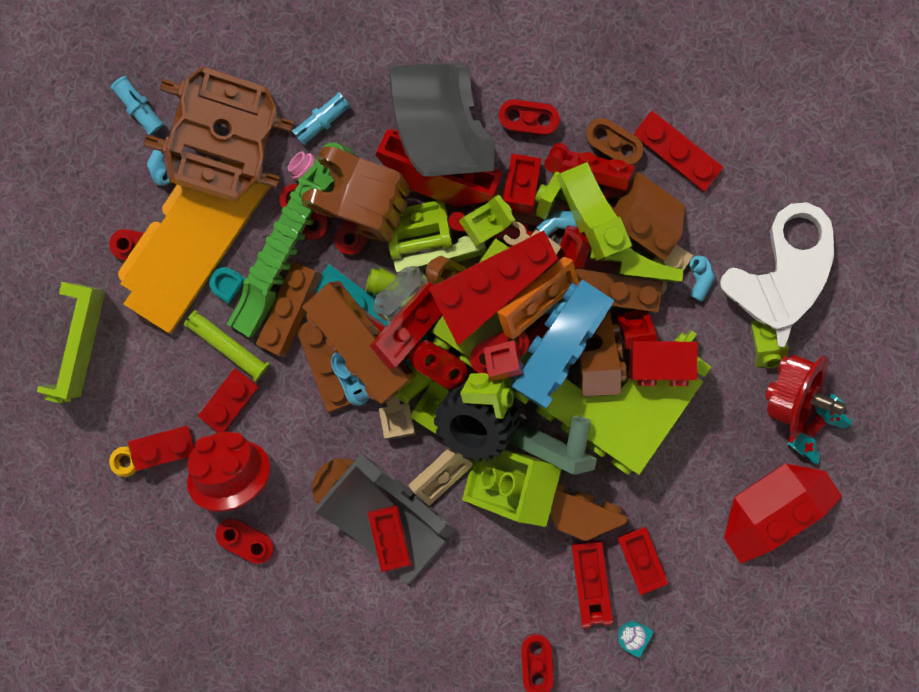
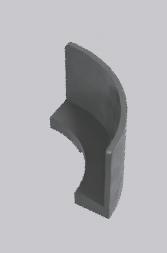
[389,62,495,176]
[314,454,457,584]

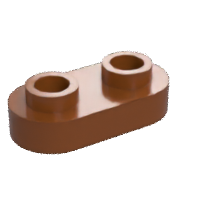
[585,118,643,165]
[426,256,467,285]

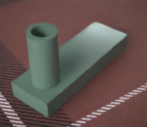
[509,416,597,475]

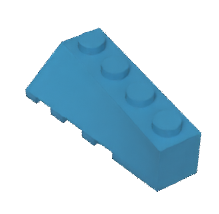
[509,279,614,408]

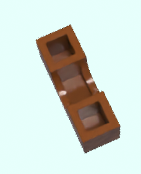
[579,312,626,396]

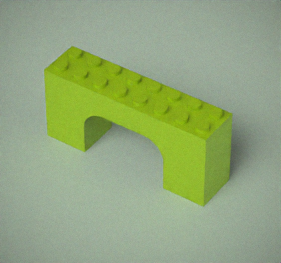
[431,239,704,475]

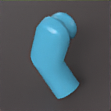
[147,150,170,186]
[536,210,578,237]
[689,255,715,302]

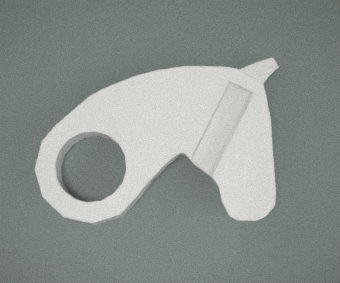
[720,202,834,347]

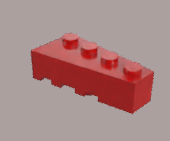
[429,230,558,346]

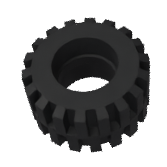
[434,377,520,462]

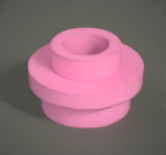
[288,151,315,181]

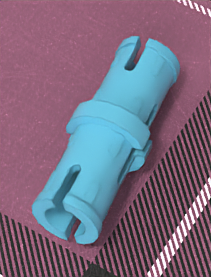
[110,76,164,135]
[292,92,351,146]

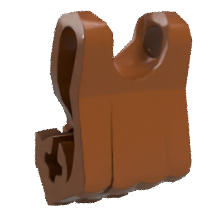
[301,146,411,243]

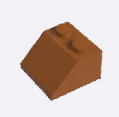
[613,172,685,261]

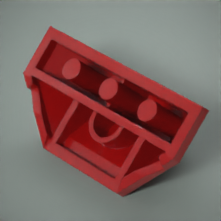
[376,129,502,207]
[723,463,842,564]

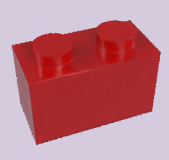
[630,341,698,386]

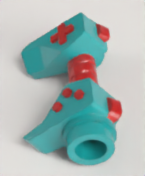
[787,393,852,464]

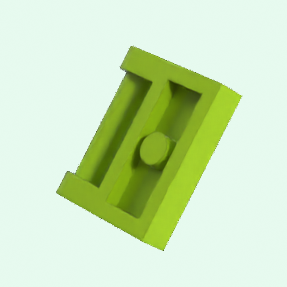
[388,200,453,260]

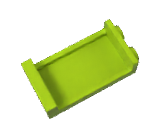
[37,282,106,403]

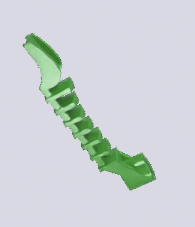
[227,143,356,338]

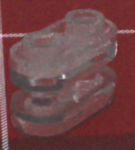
[373,266,428,324]

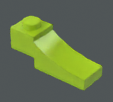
[556,162,632,261]
[587,247,684,283]

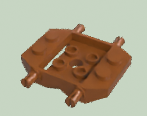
[143,66,293,202]

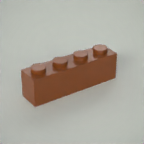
[302,281,417,404]

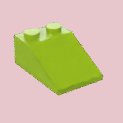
[462,449,561,527]

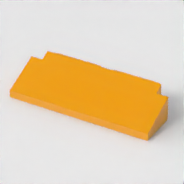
[118,156,270,334]

